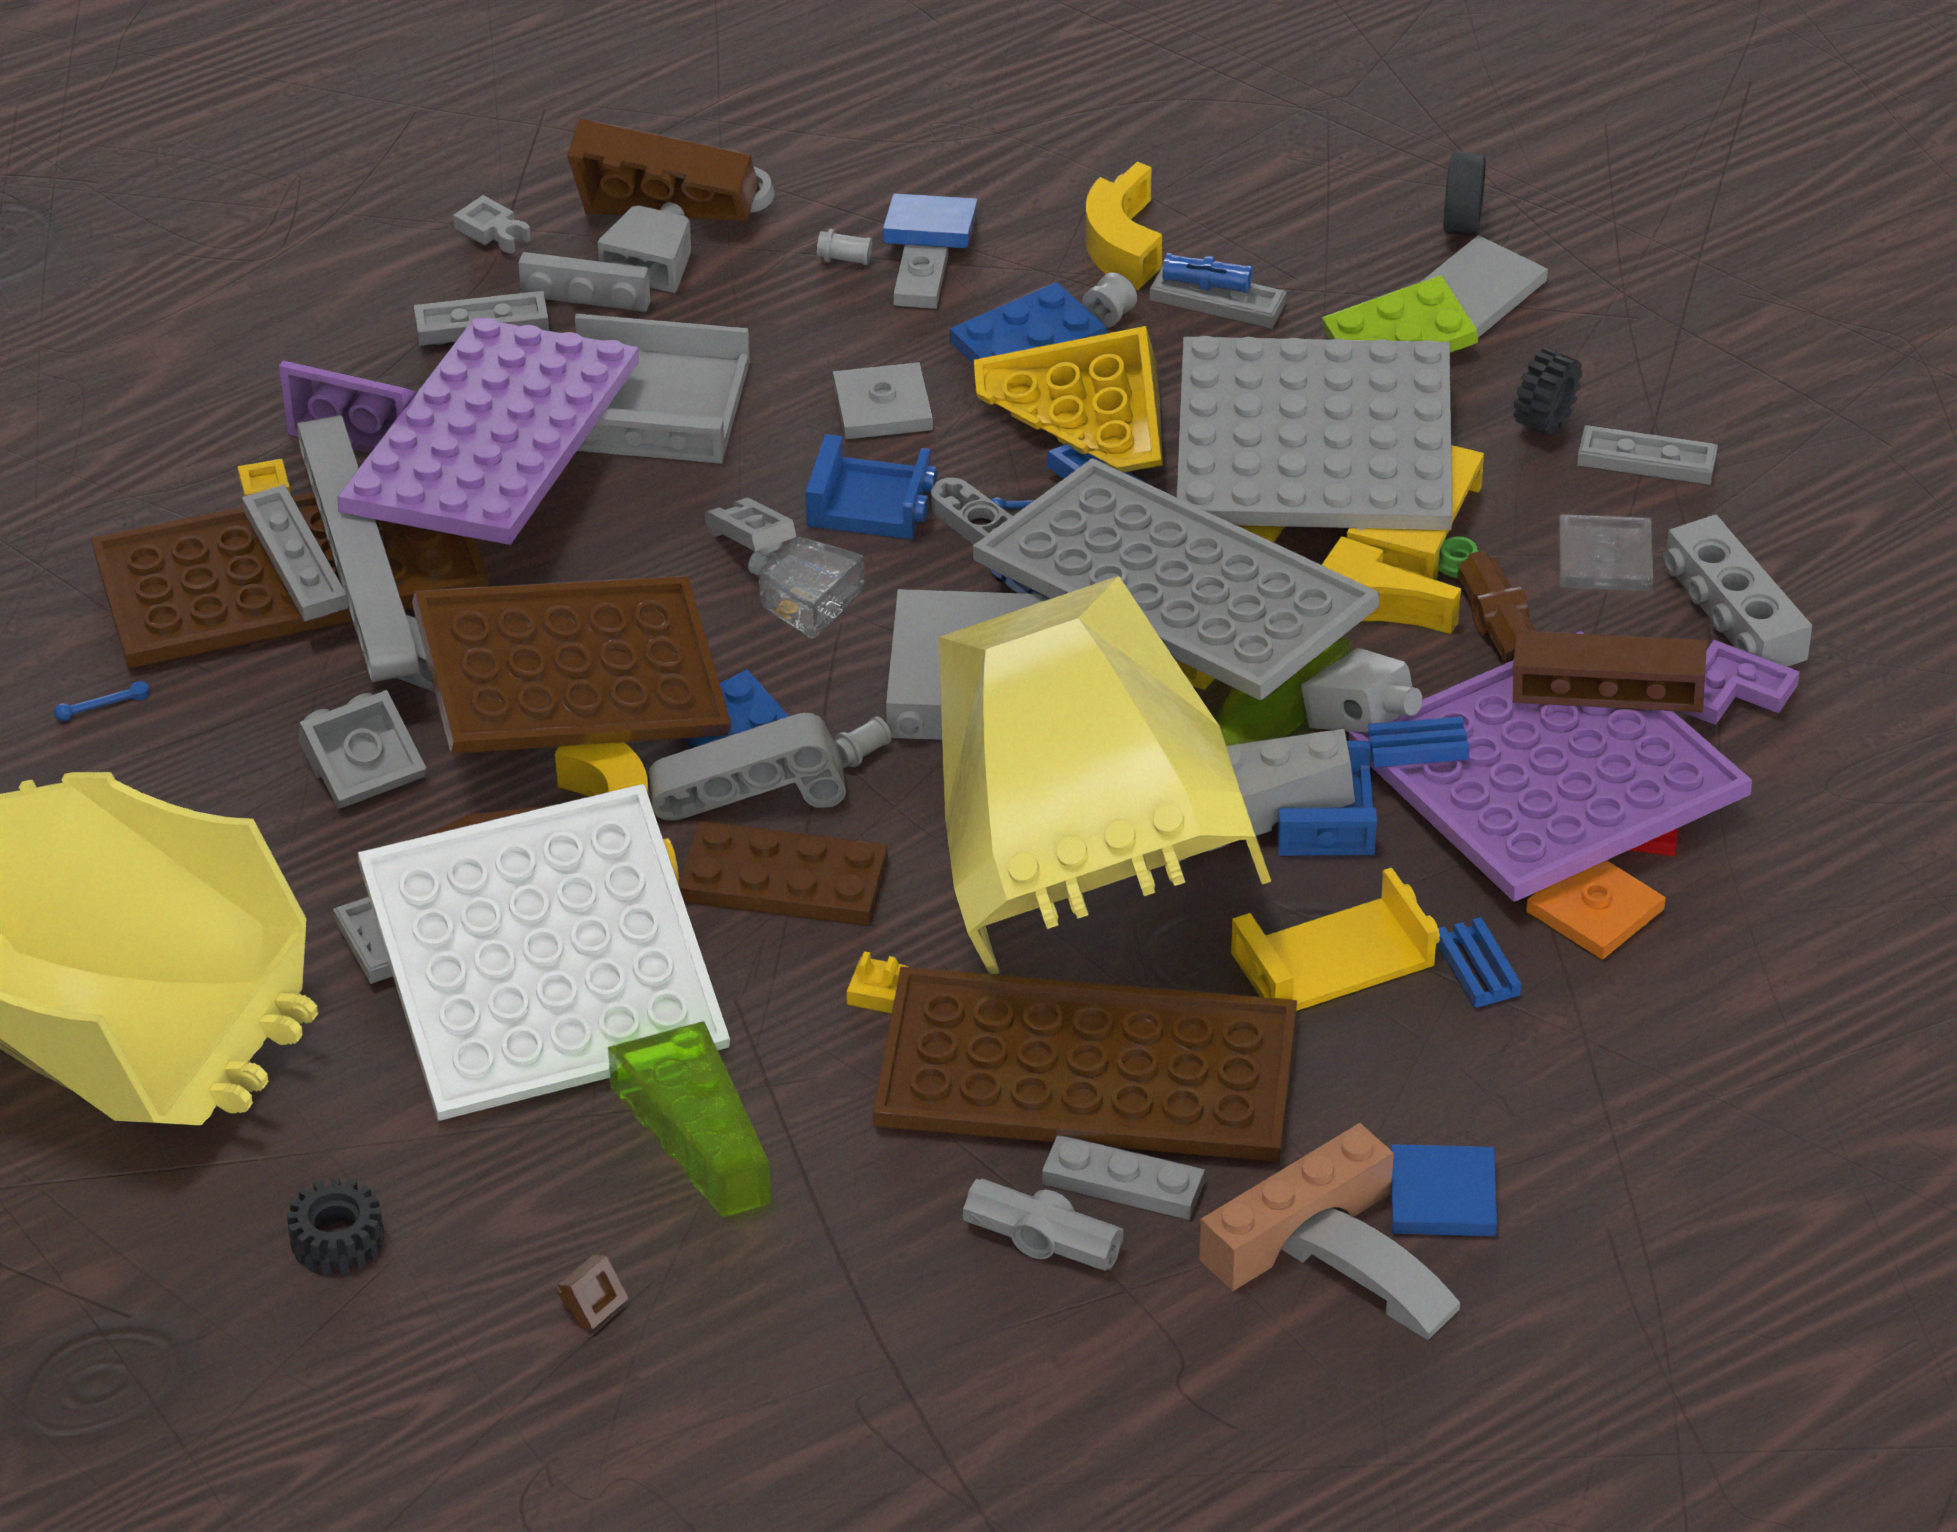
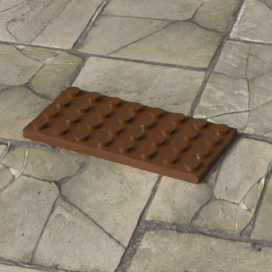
[91,492,490,668]
[873,966,1297,1162]

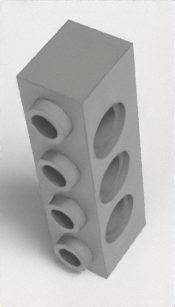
[1663,514,1812,667]

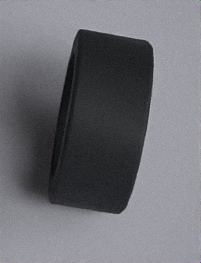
[1443,151,1486,235]

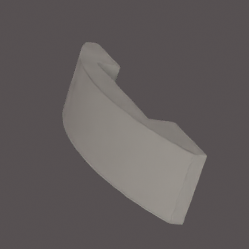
[1281,1208,1460,1340]

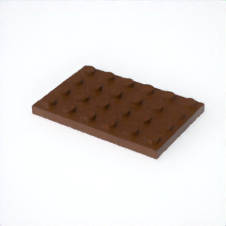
[412,576,731,754]

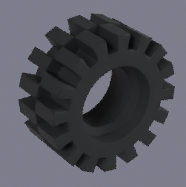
[1513,348,1583,435]
[287,1178,384,1276]

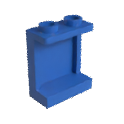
[805,434,938,540]
[1276,741,1377,856]

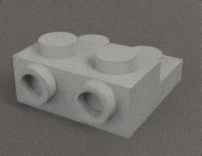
[298,690,427,809]

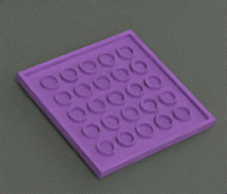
[1349,631,1752,902]

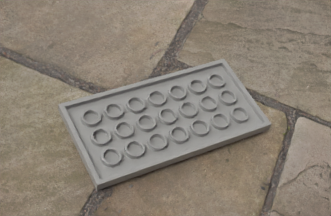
[973,458,1379,701]

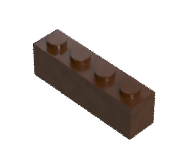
[1512,631,1707,713]

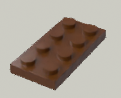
[678,821,888,925]

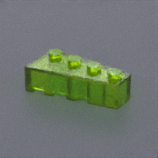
[608,1021,771,1217]

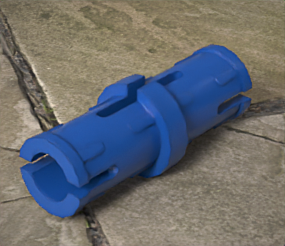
[1162,253,1253,293]

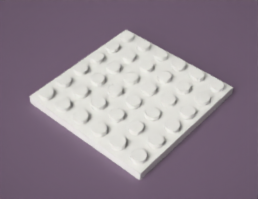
[358,784,730,1121]

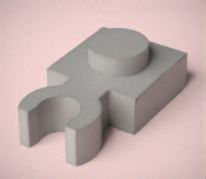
[453,195,531,253]

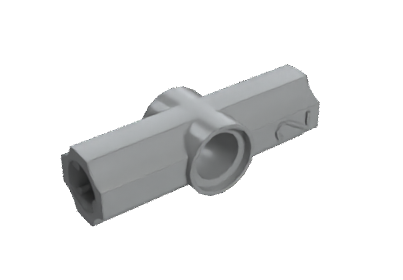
[963,1179,1123,1271]

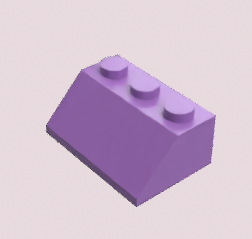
[279,361,417,453]

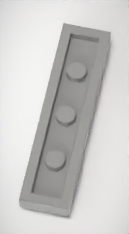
[242,484,348,621]

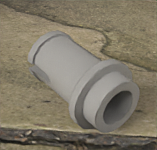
[817,228,873,265]
[834,716,892,768]

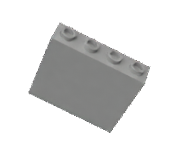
[575,314,750,464]
[886,589,1052,740]

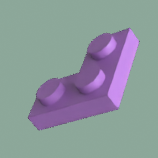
[1680,640,1800,725]

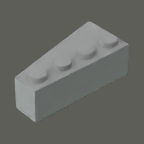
[1179,729,1355,861]

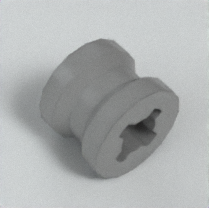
[1082,273,1137,327]

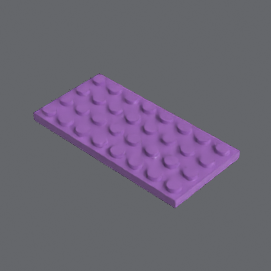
[337,318,639,545]

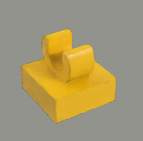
[847,951,908,1014]

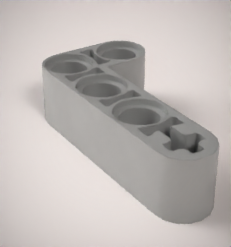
[648,713,846,821]

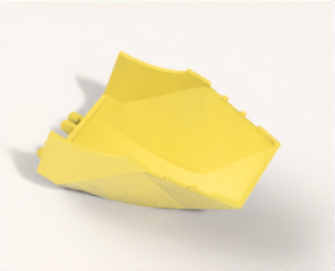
[938,576,1271,974]
[0,772,318,1125]

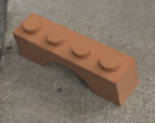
[1199,1123,1394,1291]

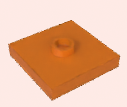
[1526,860,1666,960]

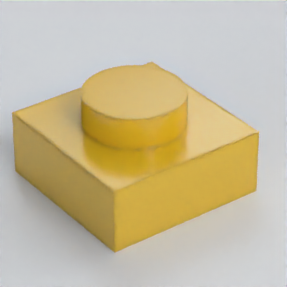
[238,459,291,496]

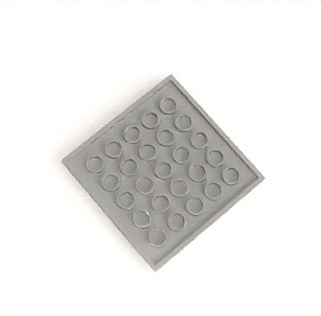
[1177,336,1452,530]

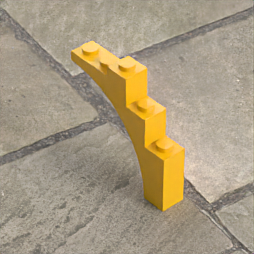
[1175,536,1461,690]

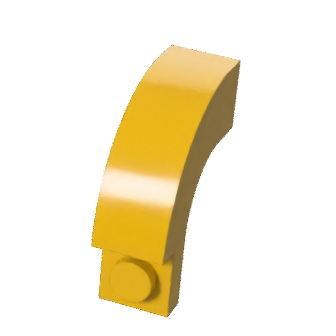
[1086,161,1162,290]
[555,742,649,797]

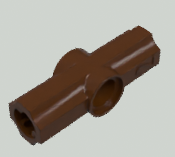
[1457,551,1536,664]

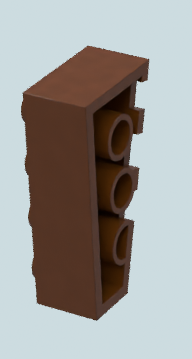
[567,118,758,221]

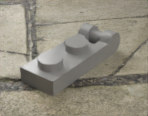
[705,498,797,553]

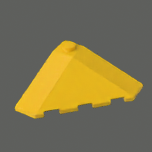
[974,326,1163,473]

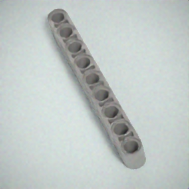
[297,415,419,682]

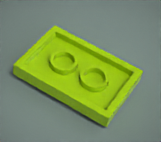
[1322,275,1478,353]

